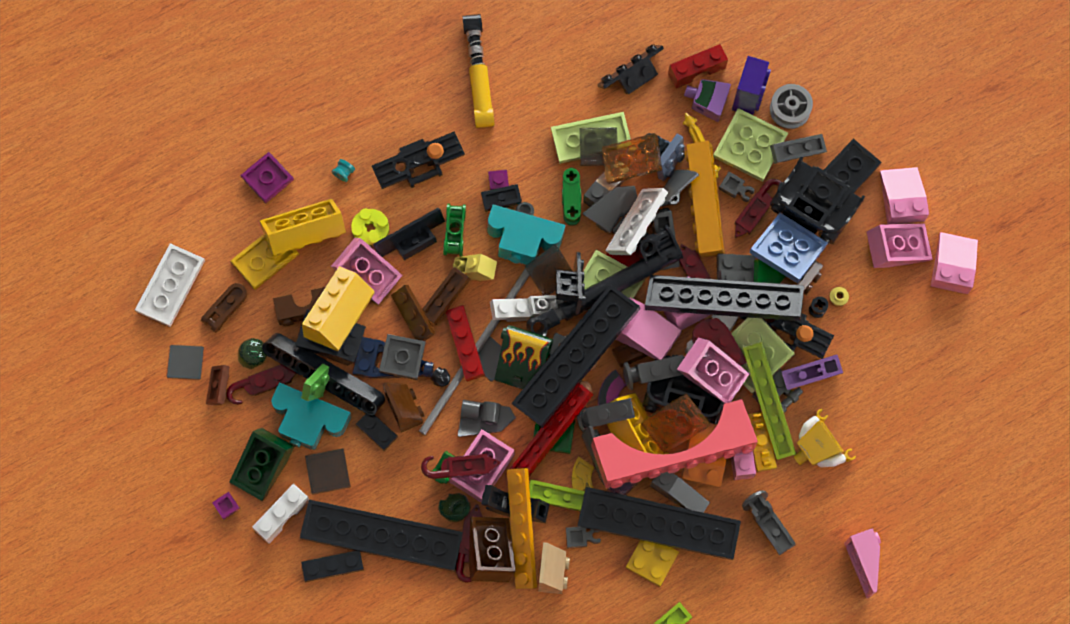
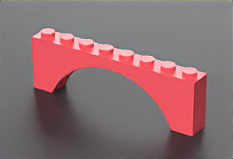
[591,399,758,488]

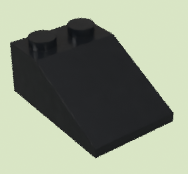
[295,309,366,366]

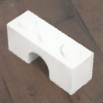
[252,483,309,544]

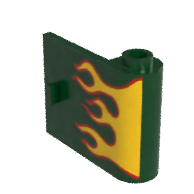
[494,325,553,389]

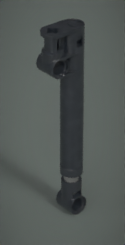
[526,225,683,335]

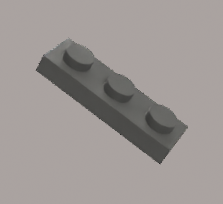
[770,134,827,164]

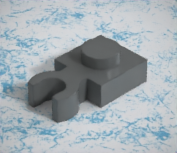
[719,172,755,202]
[566,527,601,549]

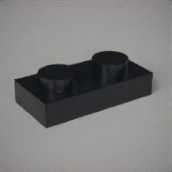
[481,184,522,212]
[356,414,398,451]

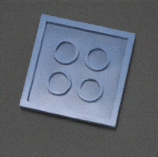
[749,213,828,283]

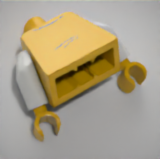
[794,409,856,467]

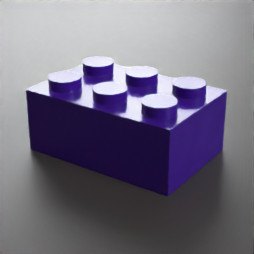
[732,56,771,115]

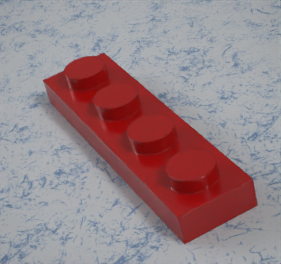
[446,305,485,381]

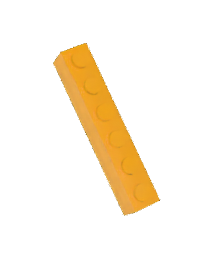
[685,141,725,257]

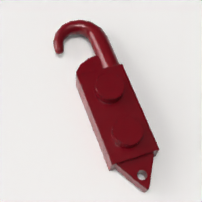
[734,179,781,238]
[679,244,711,279]
[226,364,297,405]
[421,454,501,479]
[455,504,483,583]

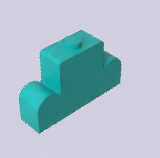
[487,205,566,266]
[271,382,352,450]

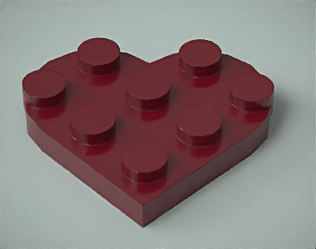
[687,318,747,366]

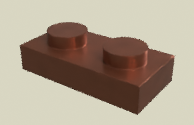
[206,365,230,406]

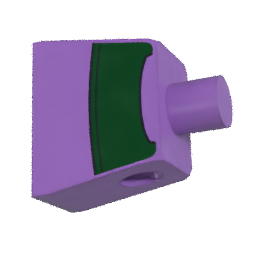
[684,79,731,122]

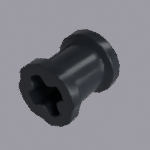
[809,297,828,318]

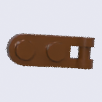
[201,283,247,333]

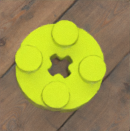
[351,208,389,247]

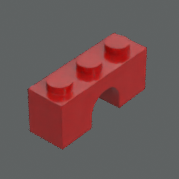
[668,44,728,89]

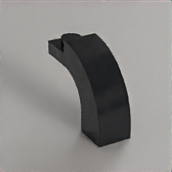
[481,485,550,523]

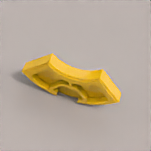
[572,457,595,491]

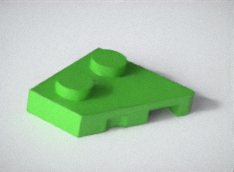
[301,364,330,401]

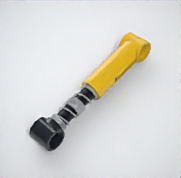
[462,14,495,128]

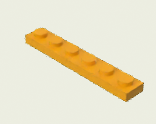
[507,468,537,589]

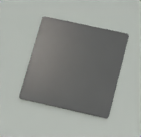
[479,337,501,381]
[167,345,204,379]

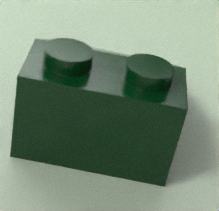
[229,428,295,501]

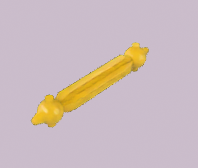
[683,113,721,179]

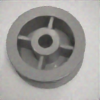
[770,84,813,129]

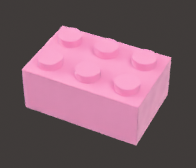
[449,429,515,503]

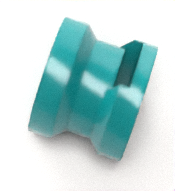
[331,159,355,182]

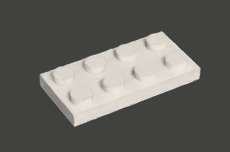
[605,188,668,255]
[135,243,205,327]

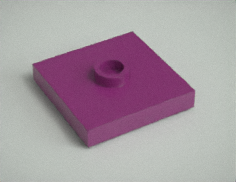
[240,152,294,204]

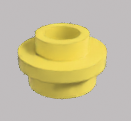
[830,287,849,306]

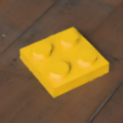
[626,540,679,587]

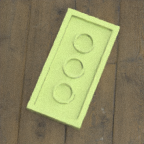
[551,112,632,164]

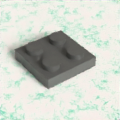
[379,334,426,380]

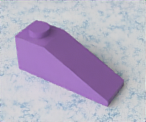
[781,355,843,390]

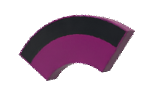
[598,369,626,405]

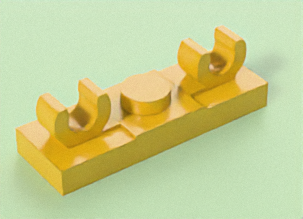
[748,412,777,472]

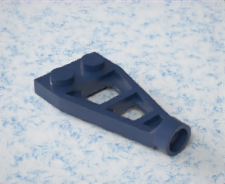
[353,337,434,379]

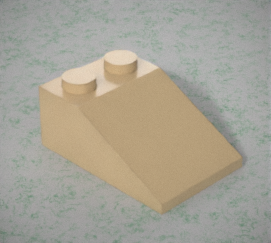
[538,542,570,594]

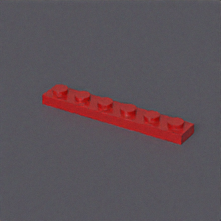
[506,382,594,477]

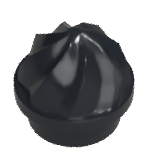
[430,367,450,387]

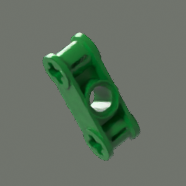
[562,168,582,226]
[443,203,466,257]

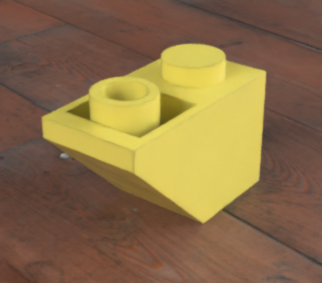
[453,254,497,281]

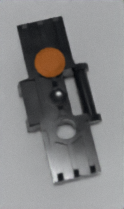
[371,131,465,189]
[739,313,834,359]

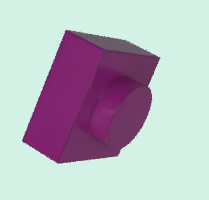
[488,170,509,190]
[212,492,240,520]

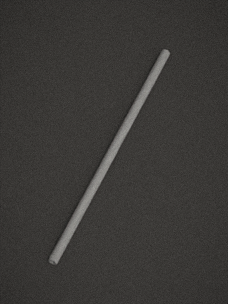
[419,260,538,435]

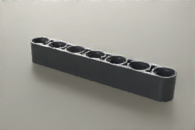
[262,333,385,415]

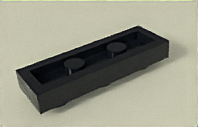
[301,551,364,582]

